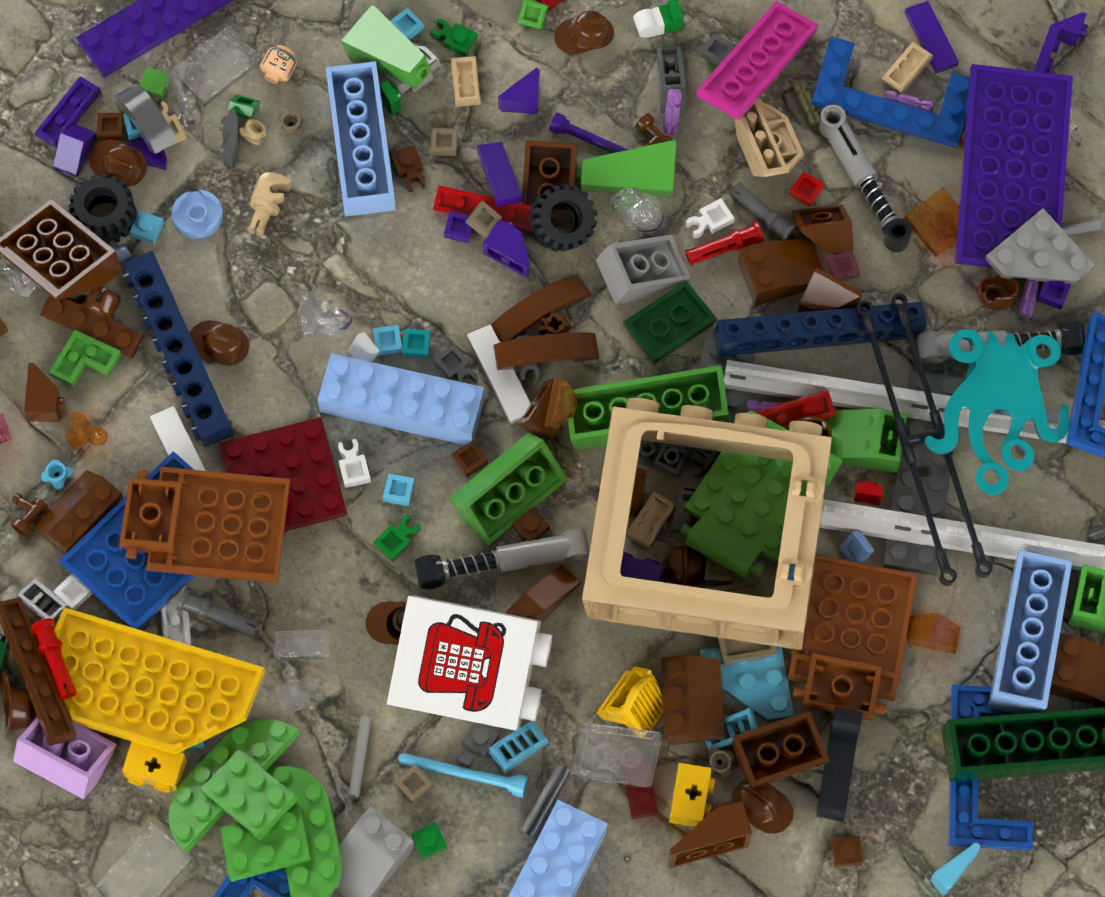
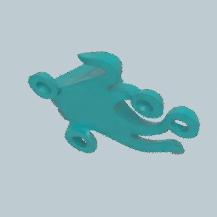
[925,329,1069,495]

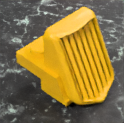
[596,666,663,738]

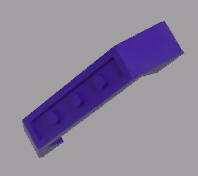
[1034,12,1088,73]

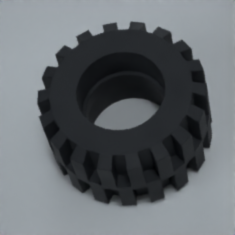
[69,174,137,245]
[528,185,598,252]

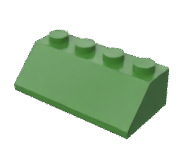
[449,433,568,545]

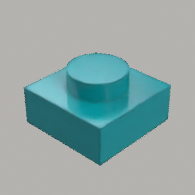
[402,329,431,358]

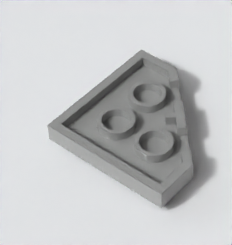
[985,209,1095,284]

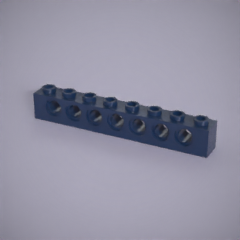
[123,250,234,447]
[714,301,927,357]

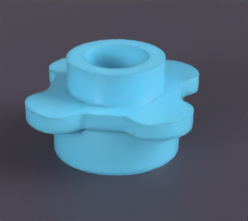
[41,460,73,490]

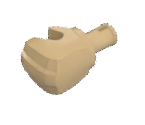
[248,172,293,236]

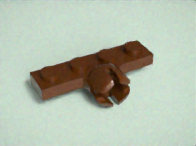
[40,286,144,358]

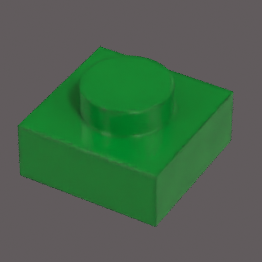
[379,80,402,115]
[228,94,261,118]
[410,822,448,860]

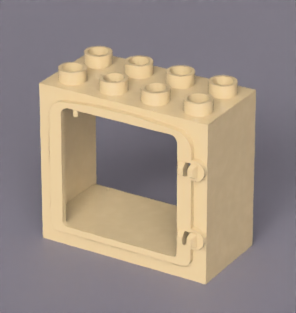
[582,398,832,650]

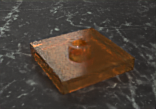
[903,187,959,257]

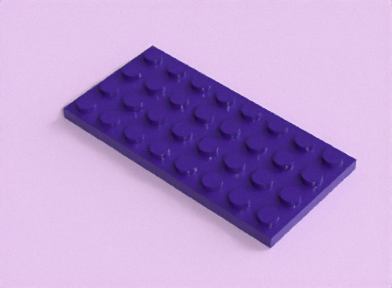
[955,64,1073,268]

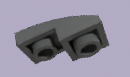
[220,108,240,169]
[638,440,687,476]

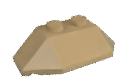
[734,98,804,177]

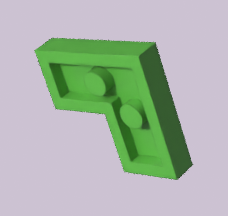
[49,330,122,387]

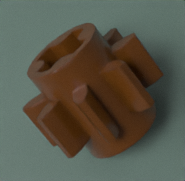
[539,311,571,335]

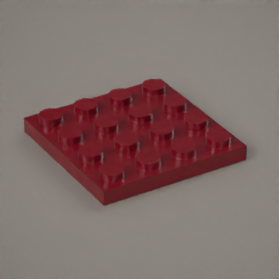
[219,417,348,532]

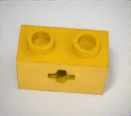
[122,741,188,793]
[669,763,715,827]

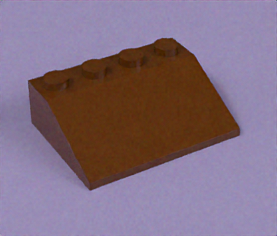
[0,199,123,301]

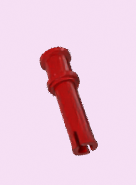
[685,222,764,266]
[31,618,77,700]

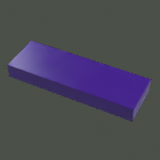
[904,1,959,74]
[35,76,101,149]
[477,141,522,206]

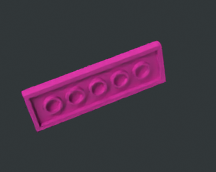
[696,1,818,120]

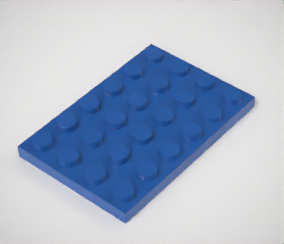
[59,451,196,630]

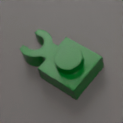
[430,19,478,57]
[373,514,421,563]

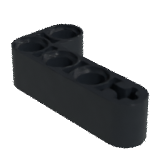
[816,707,863,822]

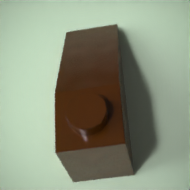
[506,564,581,624]

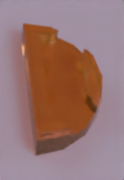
[544,376,577,429]

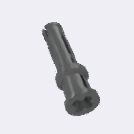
[730,182,799,240]
[176,588,259,638]

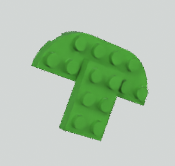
[169,719,300,854]
[220,765,343,897]

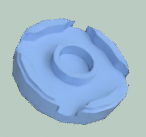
[172,190,223,239]

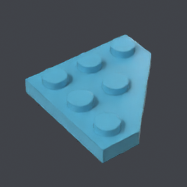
[700,647,794,721]

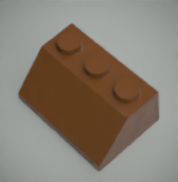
[31,470,124,555]
[660,655,726,745]
[731,711,830,788]

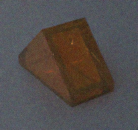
[905,613,961,654]

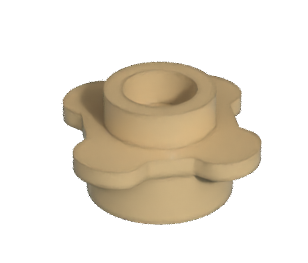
[238,119,266,145]

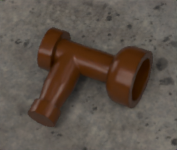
[635,113,672,146]
[10,493,49,537]

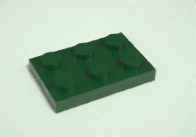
[623,280,717,364]

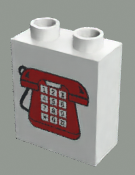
[387,595,553,730]

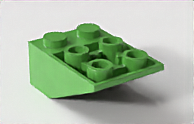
[825,409,907,473]
[1068,565,1105,633]

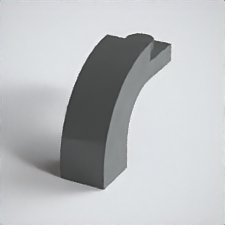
[114,83,177,154]

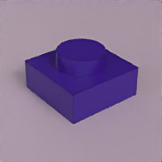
[444,211,473,243]
[1037,280,1071,310]

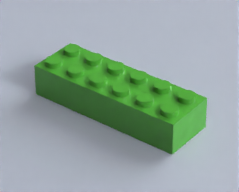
[564,365,731,451]

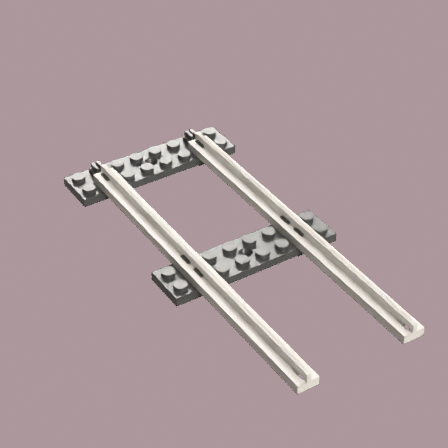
[672,336,1105,576]

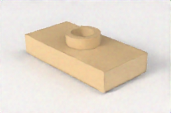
[881,42,933,94]
[451,56,481,107]
[626,491,676,549]

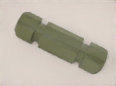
[793,80,821,127]

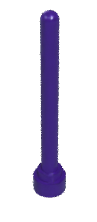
[549,112,629,153]

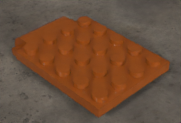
[119,467,291,583]
[788,555,917,721]

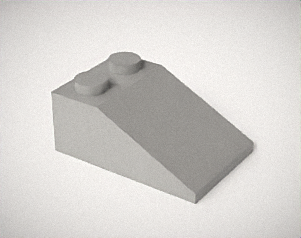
[596,234,691,304]
[334,806,414,897]

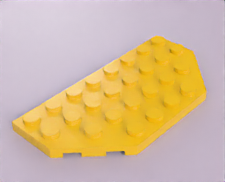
[45,607,266,755]

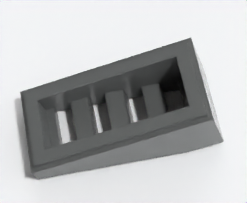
[16,578,71,629]

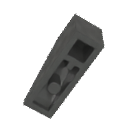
[656,46,686,113]

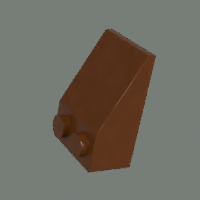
[521,140,578,221]
[738,238,823,307]
[1049,633,1105,708]
[668,800,752,869]

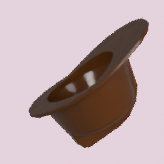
[555,10,614,54]
[89,139,147,187]
[190,320,249,366]
[663,545,706,589]
[365,601,407,645]
[1,672,36,737]
[731,779,793,834]

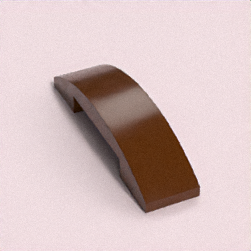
[491,274,591,342]
[493,332,599,371]

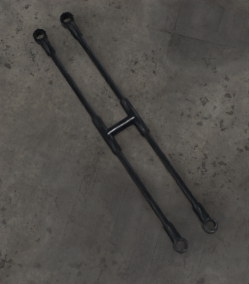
[856,293,993,586]

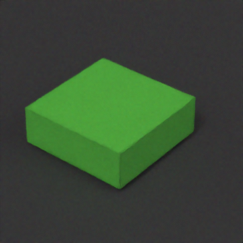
[517,0,549,30]
[139,67,171,99]

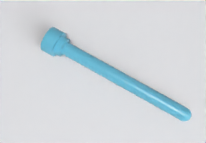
[398,753,528,798]

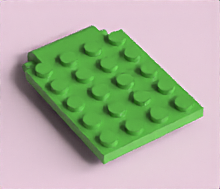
[680,410,842,579]

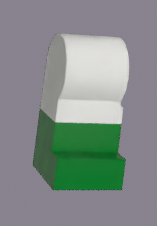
[633,0,684,38]

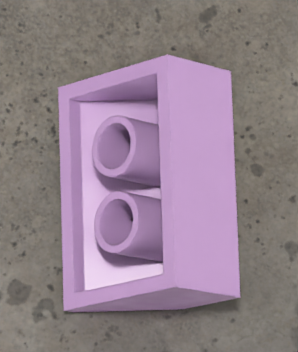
[13,717,117,799]

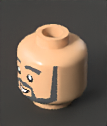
[260,45,297,84]

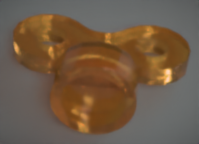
[65,412,108,449]

